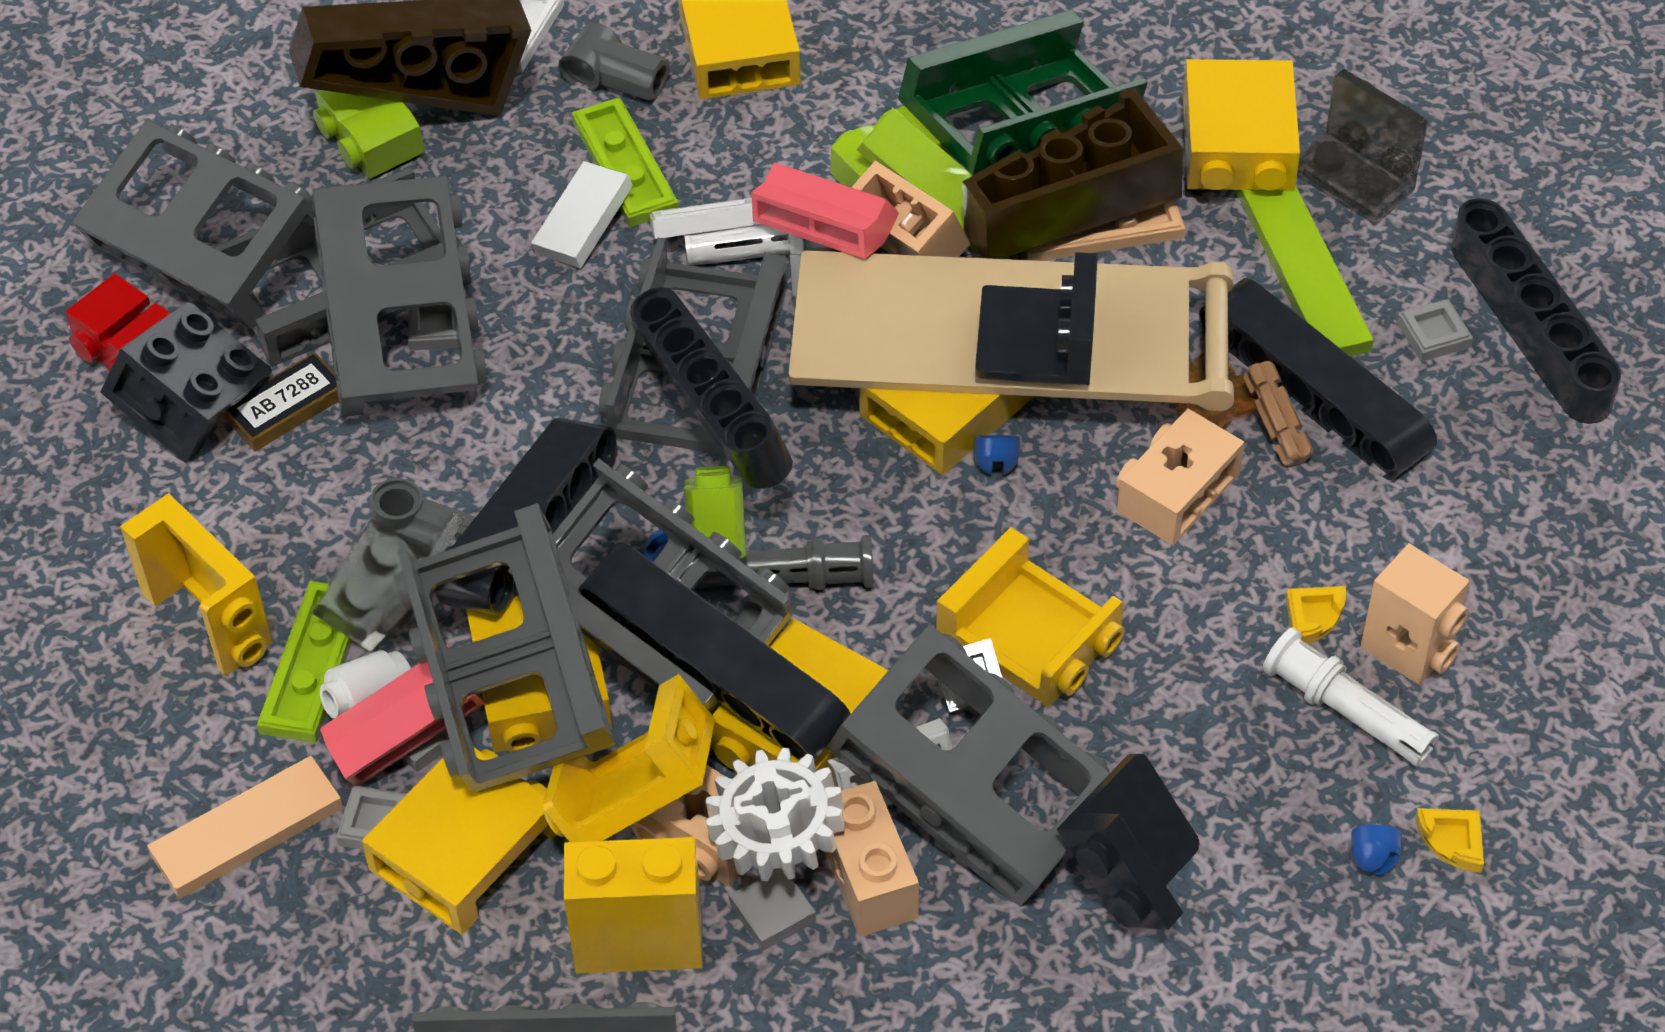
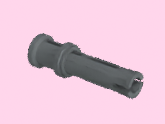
[697,535,874,591]

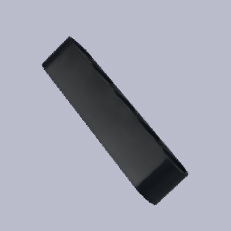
[1451,198,1621,424]
[1199,278,1437,480]
[630,287,793,489]
[435,418,617,615]
[578,542,851,761]

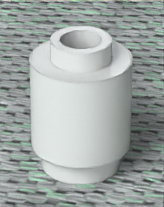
[320,650,411,719]

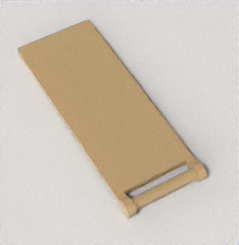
[789,251,1234,411]

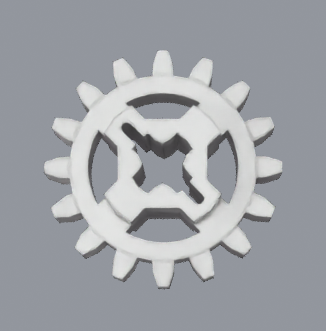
[706,748,845,881]

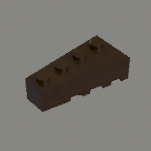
[289,0,532,116]
[962,86,1184,259]

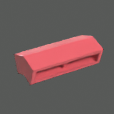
[751,162,899,259]
[320,645,485,786]

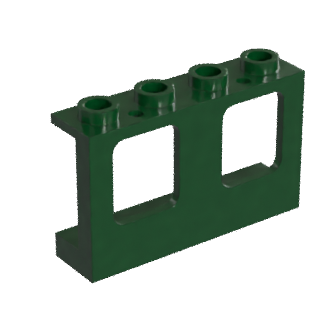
[898,10,1148,175]

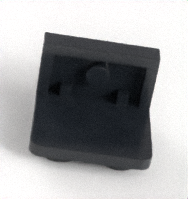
[1057,754,1200,930]

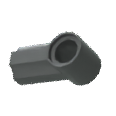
[558,22,670,101]
[370,478,475,556]

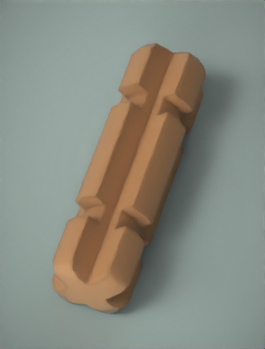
[1243,361,1313,467]

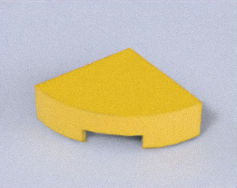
[1285,586,1346,644]
[1415,808,1484,873]

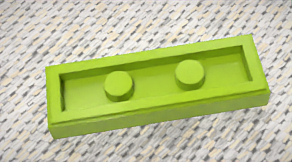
[571,97,679,228]
[857,107,979,252]
[257,581,368,743]

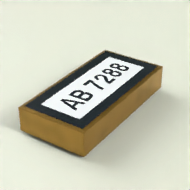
[223,352,339,452]

